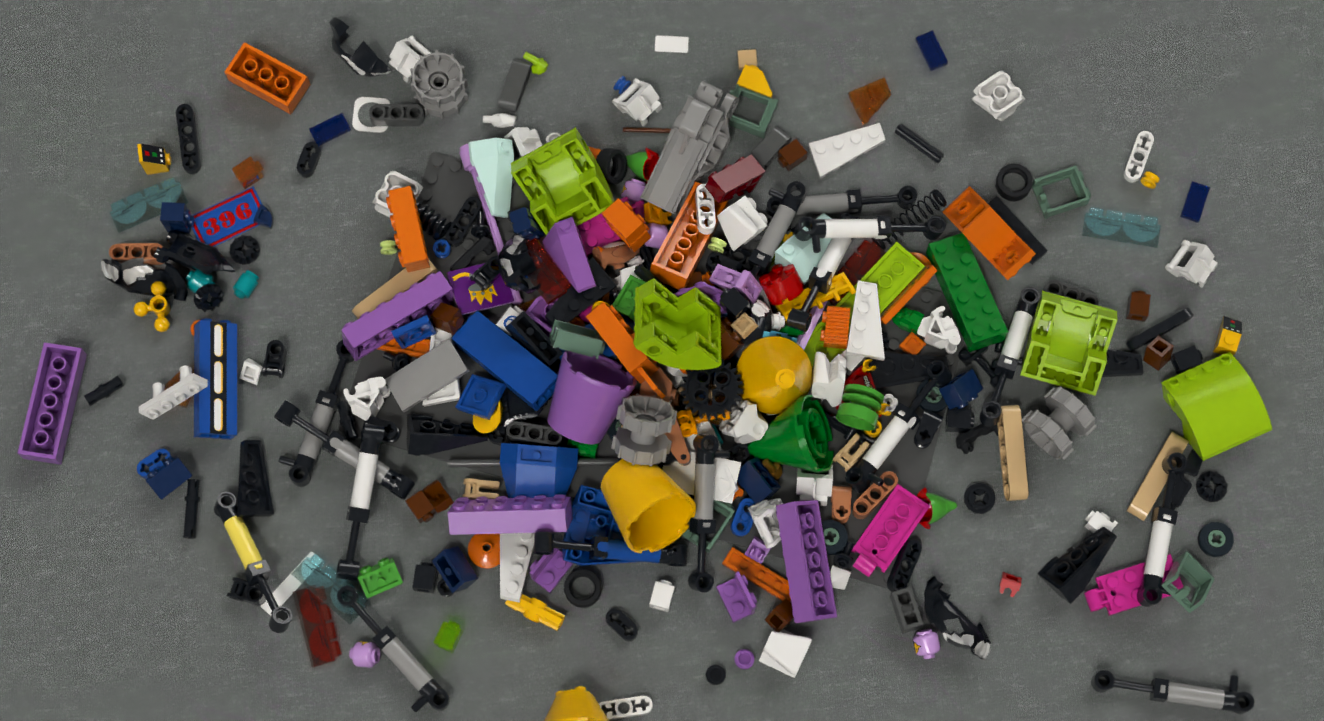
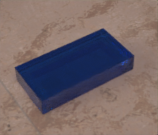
[915,31,948,71]
[309,113,351,146]
[1180,181,1210,223]

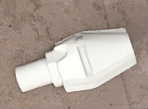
[483,113,517,128]

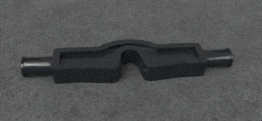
[1170,449,1203,510]

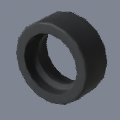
[596,148,627,184]
[995,164,1033,202]
[564,569,601,608]

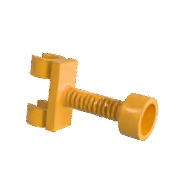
[677,409,730,437]

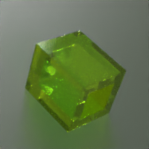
[433,620,463,653]

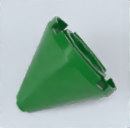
[748,394,834,473]

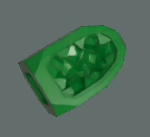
[892,308,924,334]
[567,439,599,458]

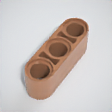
[109,243,165,265]
[852,471,898,519]

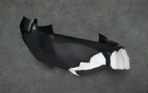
[329,17,392,77]
[498,235,541,294]
[101,258,188,301]
[729,299,772,368]
[924,576,991,660]

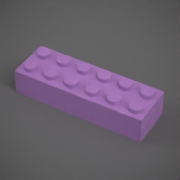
[341,271,453,361]
[17,342,87,465]
[448,494,573,535]
[776,500,837,623]

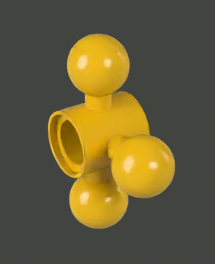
[133,281,171,332]

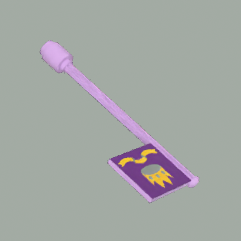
[446,144,523,315]

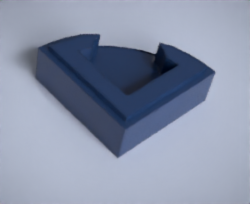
[253,204,273,229]

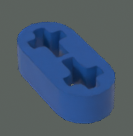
[137,449,171,479]

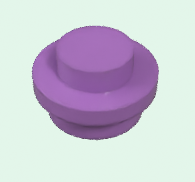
[735,649,754,669]

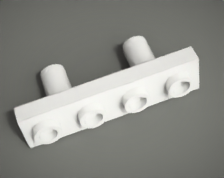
[139,365,208,420]

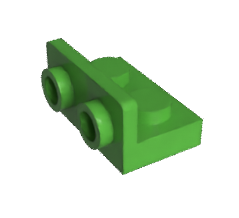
[612,275,646,322]
[358,557,403,598]

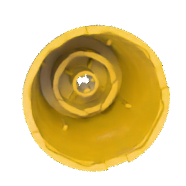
[601,459,696,553]

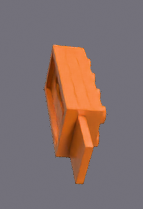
[586,302,665,399]

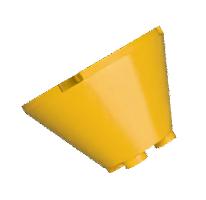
[544,686,609,721]

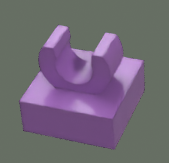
[744,536,771,564]

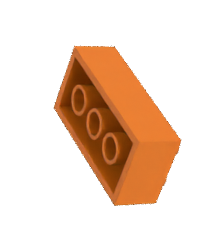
[225,42,311,114]
[386,186,430,272]

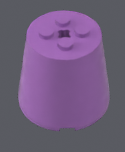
[547,351,637,444]

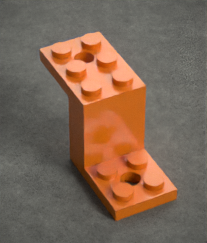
[942,186,1036,280]

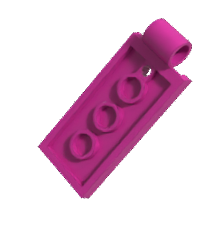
[577,196,646,257]
[852,484,930,577]
[1084,554,1183,616]

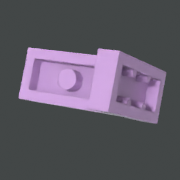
[709,264,763,304]

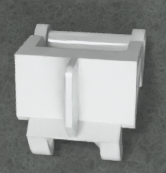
[388,35,431,84]
[612,78,662,127]
[504,127,542,157]
[1165,240,1218,288]
[917,306,961,354]
[344,377,391,421]
[796,464,833,506]
[748,498,783,548]

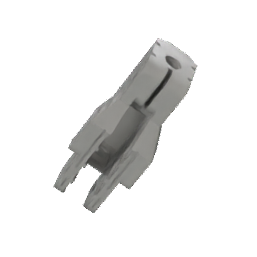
[640,81,739,215]

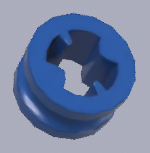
[613,76,631,95]
[433,240,451,259]

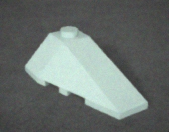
[468,137,514,218]
[775,213,832,285]

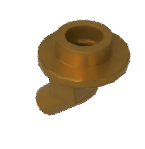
[762,459,782,480]

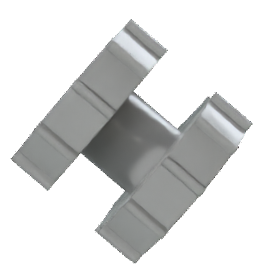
[410,50,468,119]
[1022,386,1097,460]
[611,394,677,467]

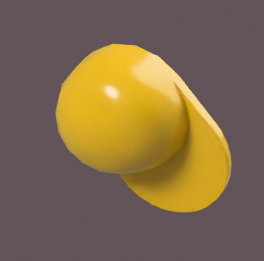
[473,400,503,433]

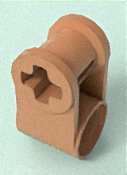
[831,486,852,524]

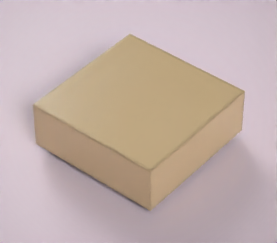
[737,49,757,70]
[731,312,758,339]

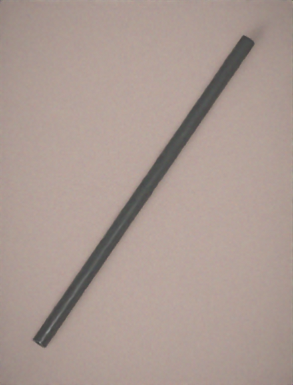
[448,458,619,467]

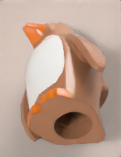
[592,241,640,270]

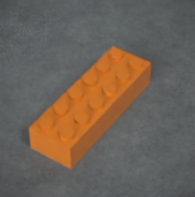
[650,181,729,290]

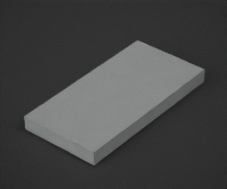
[385,339,469,412]

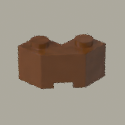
[721,316,744,361]

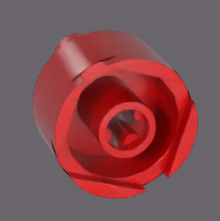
[759,264,804,305]

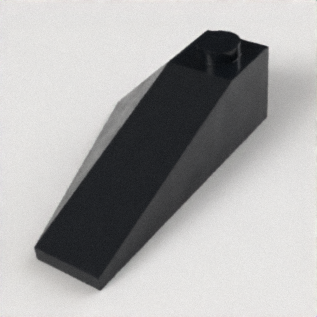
[406,414,488,456]
[1037,527,1117,604]

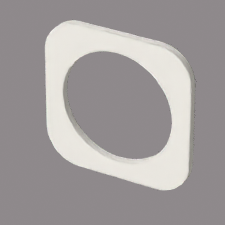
[352,97,390,133]

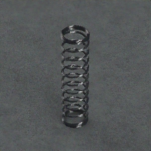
[872,189,947,251]

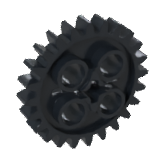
[680,359,744,421]

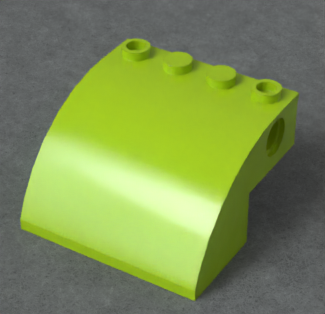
[511,127,615,235]
[633,278,721,370]
[1020,290,1118,396]
[1161,352,1272,461]

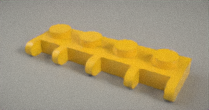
[775,272,856,324]

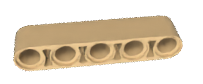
[352,258,438,319]
[997,405,1029,501]
[1127,432,1189,521]

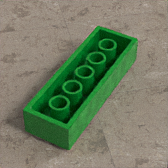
[926,233,1008,352]

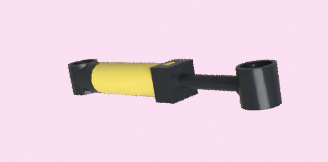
[214,492,292,633]

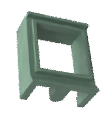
[728,84,778,139]
[1032,166,1091,219]
[549,319,605,359]
[682,500,735,554]
[1161,551,1215,613]

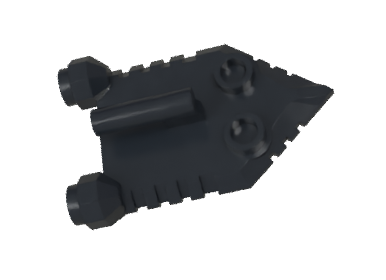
[154,230,236,275]
[502,374,558,427]

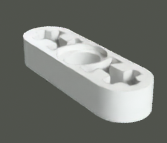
[1124,131,1154,183]
[695,184,716,235]
[599,696,653,720]

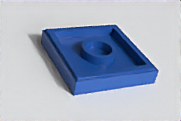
[391,315,437,349]
[456,374,506,420]

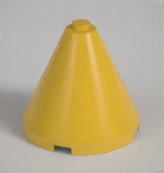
[735,336,813,414]

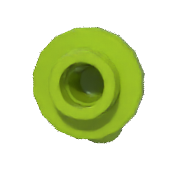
[523,51,548,75]

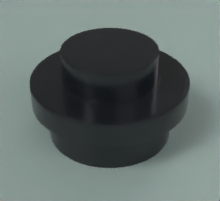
[706,665,726,685]

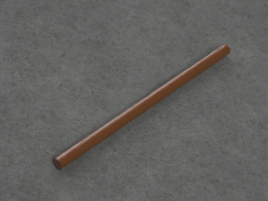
[623,127,671,133]

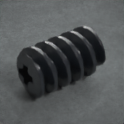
[417,200,452,240]

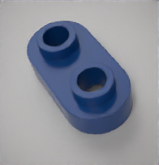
[730,498,756,537]

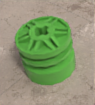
[836,384,884,431]

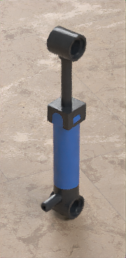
[533,532,687,567]

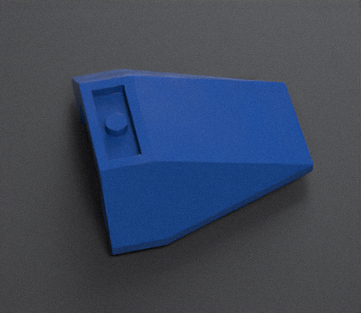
[500,443,579,498]
[562,485,639,566]

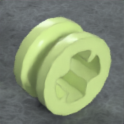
[708,237,727,254]
[380,240,397,255]

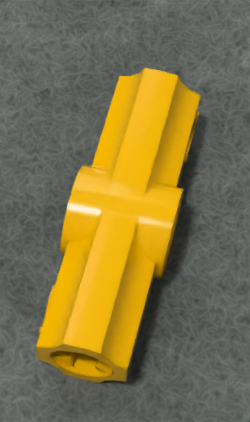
[505,594,565,631]

